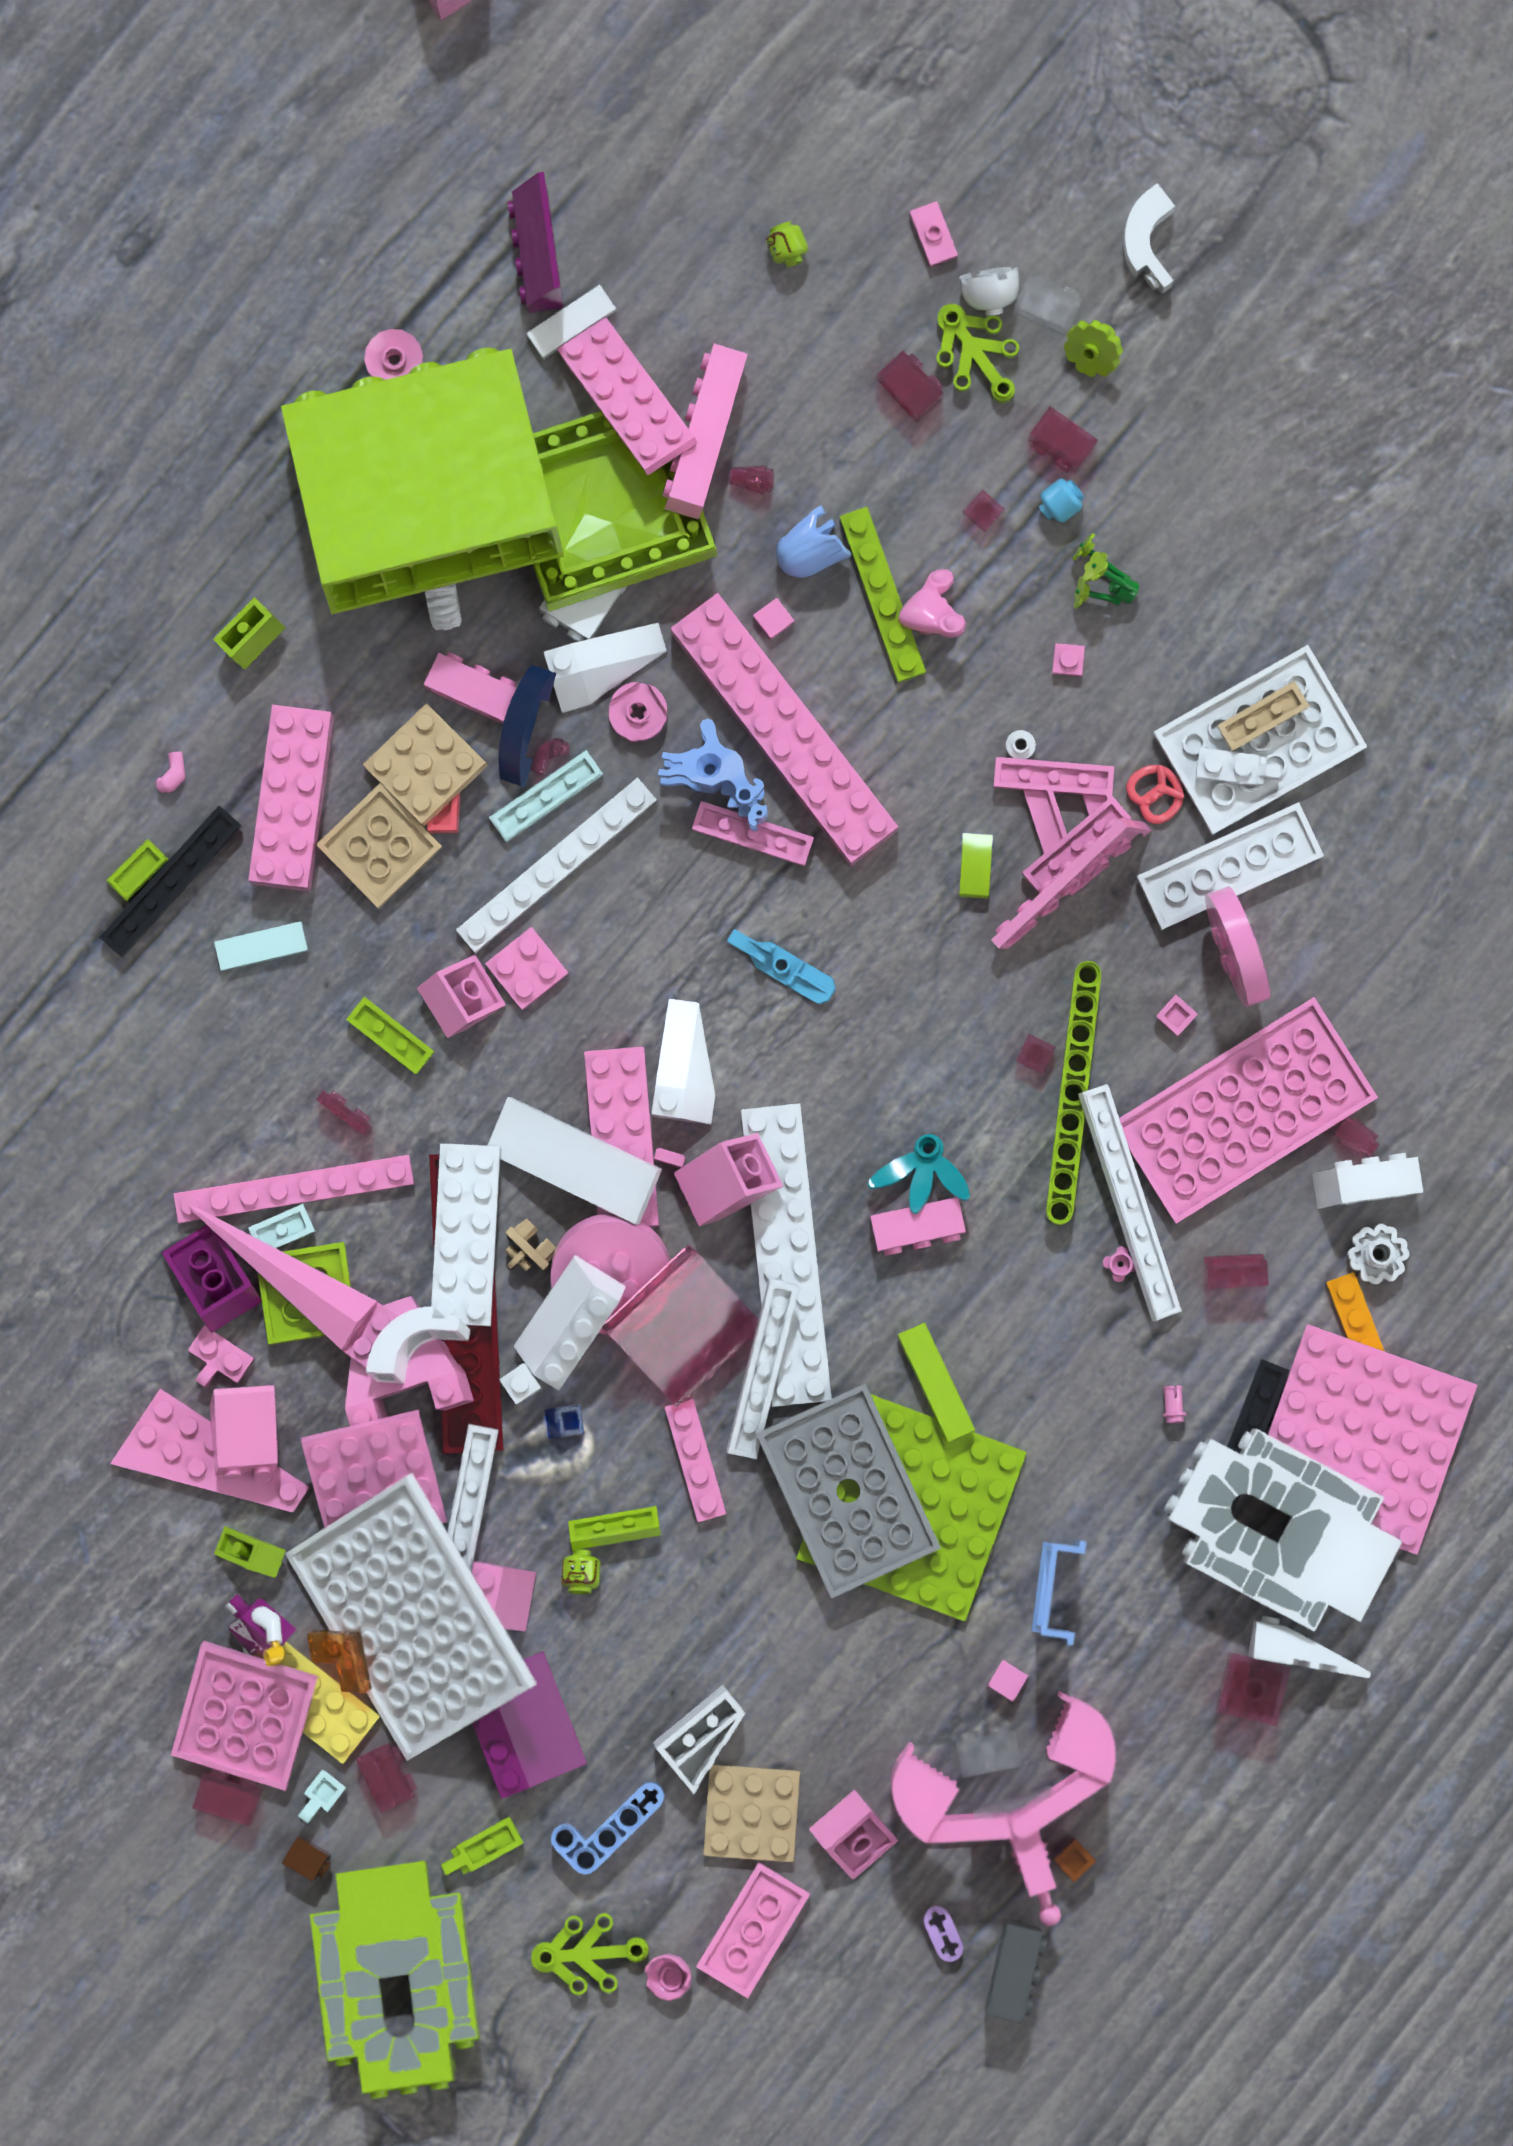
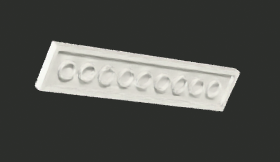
[741,1103,832,1407]

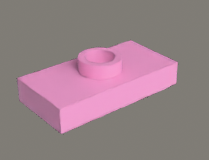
[909,201,958,268]

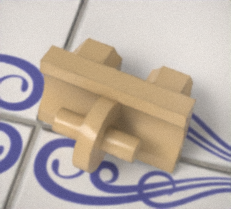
[505,1219,556,1272]

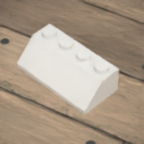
[514,1255,626,1391]

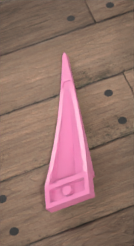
[190,1206,398,1368]

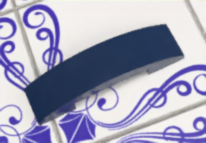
[498,665,556,787]

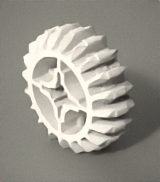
[425,584,462,630]

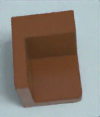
[1053,1837,1096,1882]

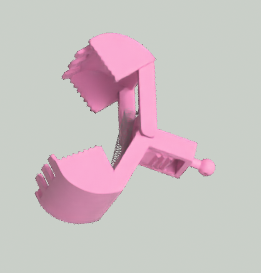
[890,1691,1115,1926]

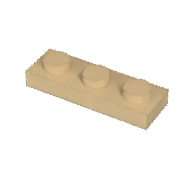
[1217,681,1310,752]

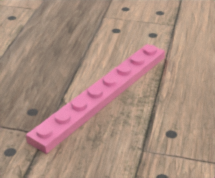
[173,1155,415,1223]

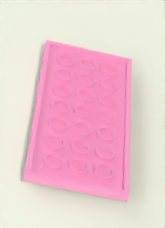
[1119,997,1378,1224]

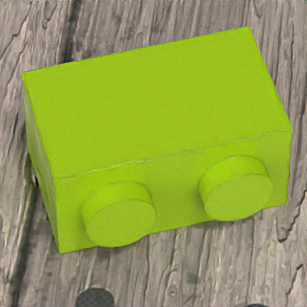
[213,597,286,670]

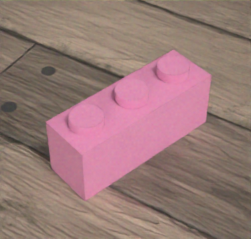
[424,652,517,724]
[870,1197,966,1256]

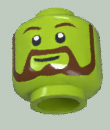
[766,221,809,268]
[561,1549,601,1595]

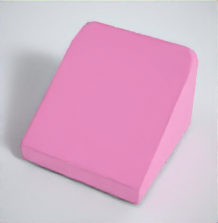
[987,1660,1028,1702]

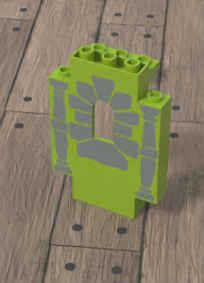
[310,1861,481,2099]

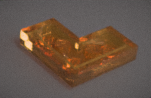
[307,1630,372,1693]

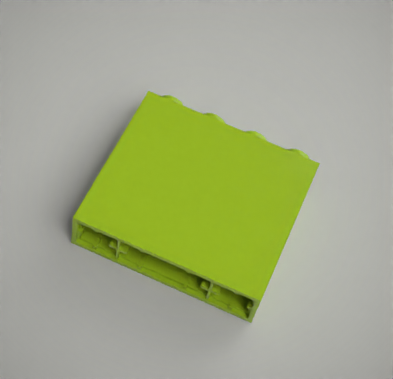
[281,348,564,615]

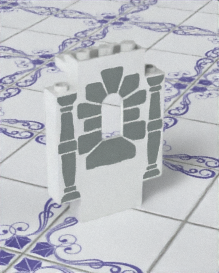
[1164,1429,1402,1632]

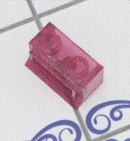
[1204,1254,1269,1290]

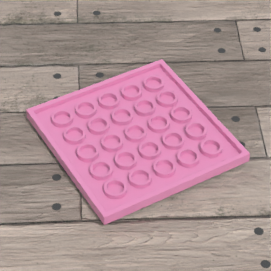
[1249,1324,1477,1554]

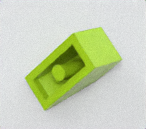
[214,1526,286,1578]

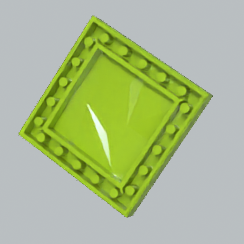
[533,391,718,612]

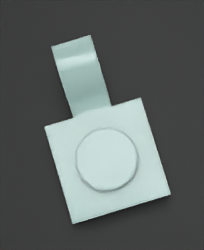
[298,1769,347,1823]

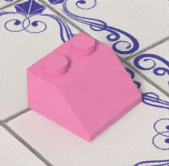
[417,955,506,1038]
[809,1790,898,1880]

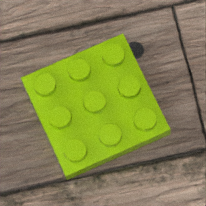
[258,1242,352,1345]

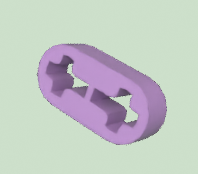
[923,1905,963,1962]

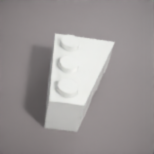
[1312,1153,1423,1209]
[653,1685,745,1794]

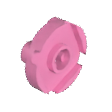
[609,682,667,743]

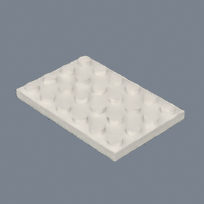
[1153,645,1367,835]

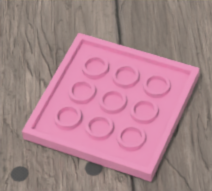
[301,1410,447,1528]
[171,1641,319,1791]

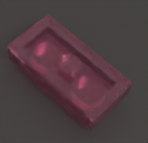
[316,1090,373,1137]

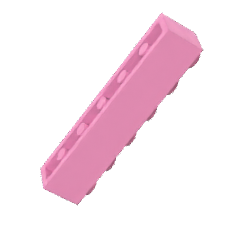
[662,343,748,520]

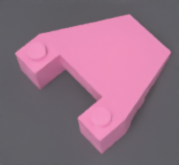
[345,1296,474,1426]

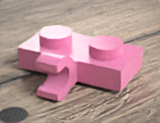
[188,1325,255,1388]

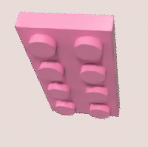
[696,1862,810,1999]

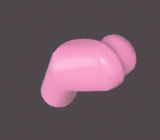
[156,752,186,793]

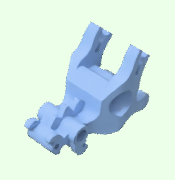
[658,719,768,831]

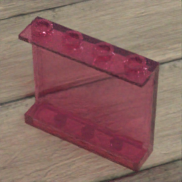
[602,1244,759,1407]

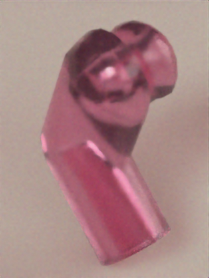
[531,738,570,775]

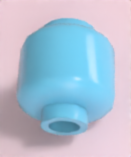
[1039,478,1084,523]

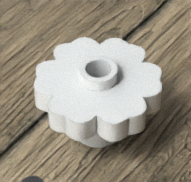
[1347,1224,1409,1285]

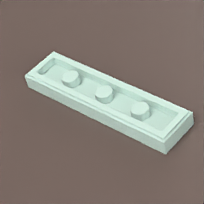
[489,750,603,843]

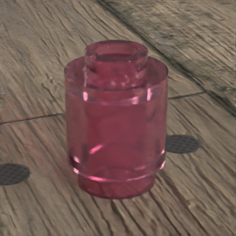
[1334,1116,1380,1159]

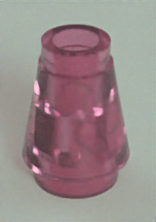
[729,465,774,495]

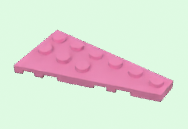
[991,818,1152,949]
[110,1389,310,1512]

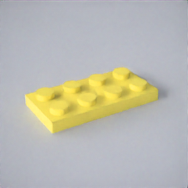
[280,1642,380,1764]

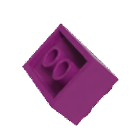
[162,1225,262,1333]

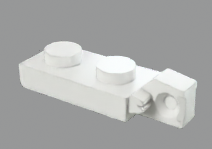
[1196,747,1281,786]

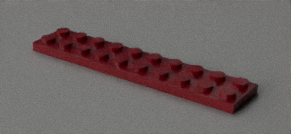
[429,1154,504,1454]

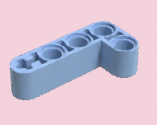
[551,1781,665,1874]

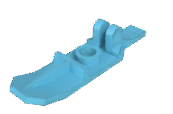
[727,929,836,1005]

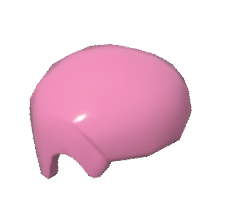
[644,1954,692,2001]

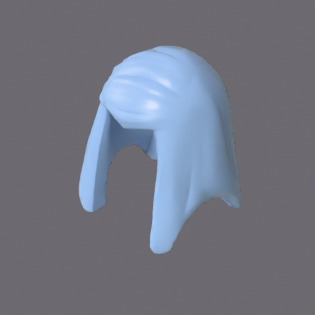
[776,505,851,578]

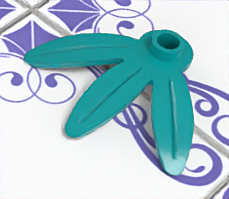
[867,1134,971,1214]

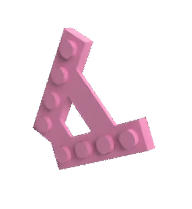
[993,757,1131,894]

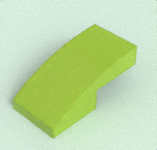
[959,833,993,899]

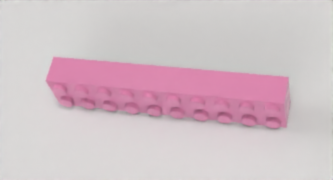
[671,593,898,867]

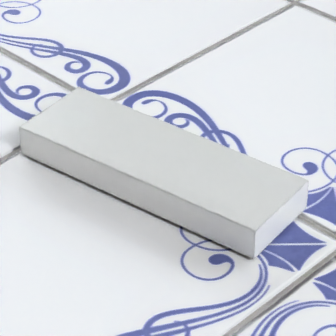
[527,285,616,359]

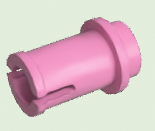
[1163,1385,1187,1423]

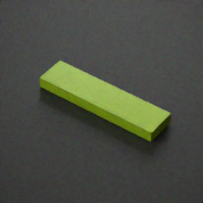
[897,1323,975,1444]

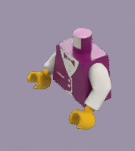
[225,1594,297,1667]

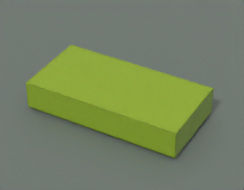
[106,839,169,902]

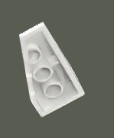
[544,623,667,713]
[651,999,715,1125]
[1248,1616,1371,1678]

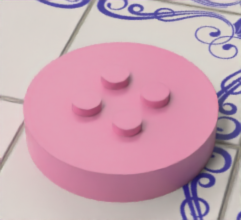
[1205,886,1270,1007]
[551,1214,671,1334]

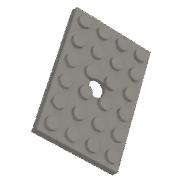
[756,1384,941,1599]

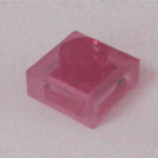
[963,490,1005,533]
[1015,1034,1056,1074]

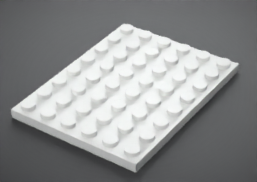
[285,1474,537,1761]

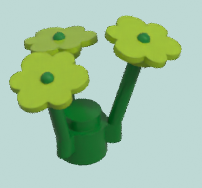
[1072,533,1139,609]

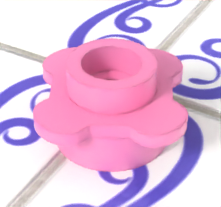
[1103,1246,1136,1282]

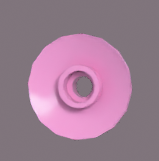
[364,329,423,380]

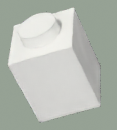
[499,1363,542,1405]

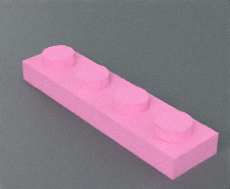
[692,801,814,867]
[665,1399,727,1522]

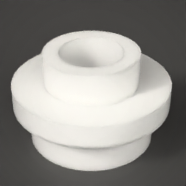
[1006,730,1036,759]

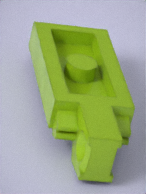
[441,1816,524,1875]

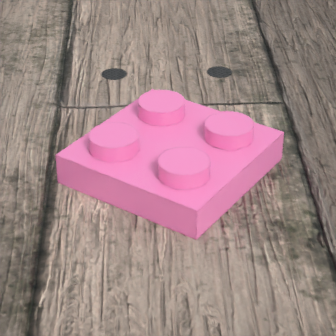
[485,927,569,1011]

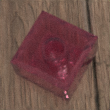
[1215,1652,1291,1726]

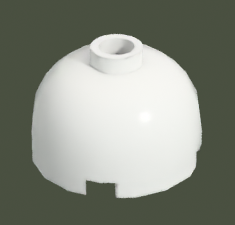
[959,267,1019,316]

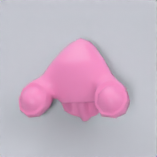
[898,569,966,638]

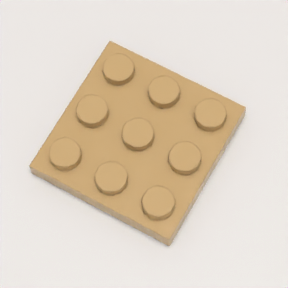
[363,703,488,827]
[316,783,443,909]
[703,1764,800,1862]

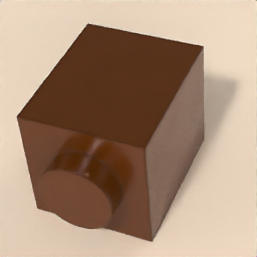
[282,1835,331,1882]

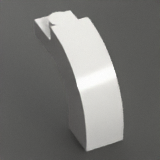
[1123,183,1175,294]
[366,1307,470,1383]

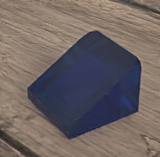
[545,1404,585,1439]

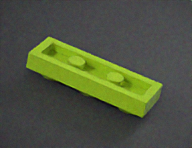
[346,996,435,1075]
[568,1506,661,1551]

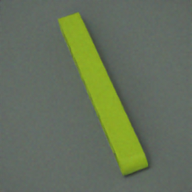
[1045,961,1101,1226]

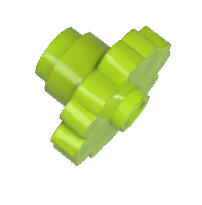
[1063,320,1123,377]

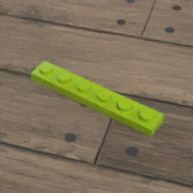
[839,507,926,683]

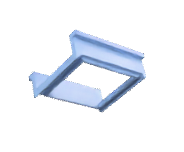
[1031,1540,1086,1645]

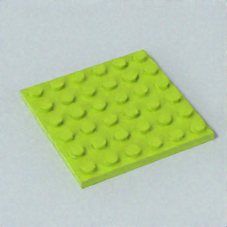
[796,1394,1027,1621]

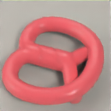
[1126,765,1184,824]

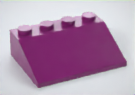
[507,172,564,313]
[472,1651,587,1799]

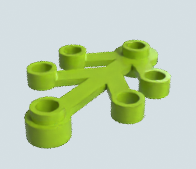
[936,304,1019,403]
[531,1913,649,1995]

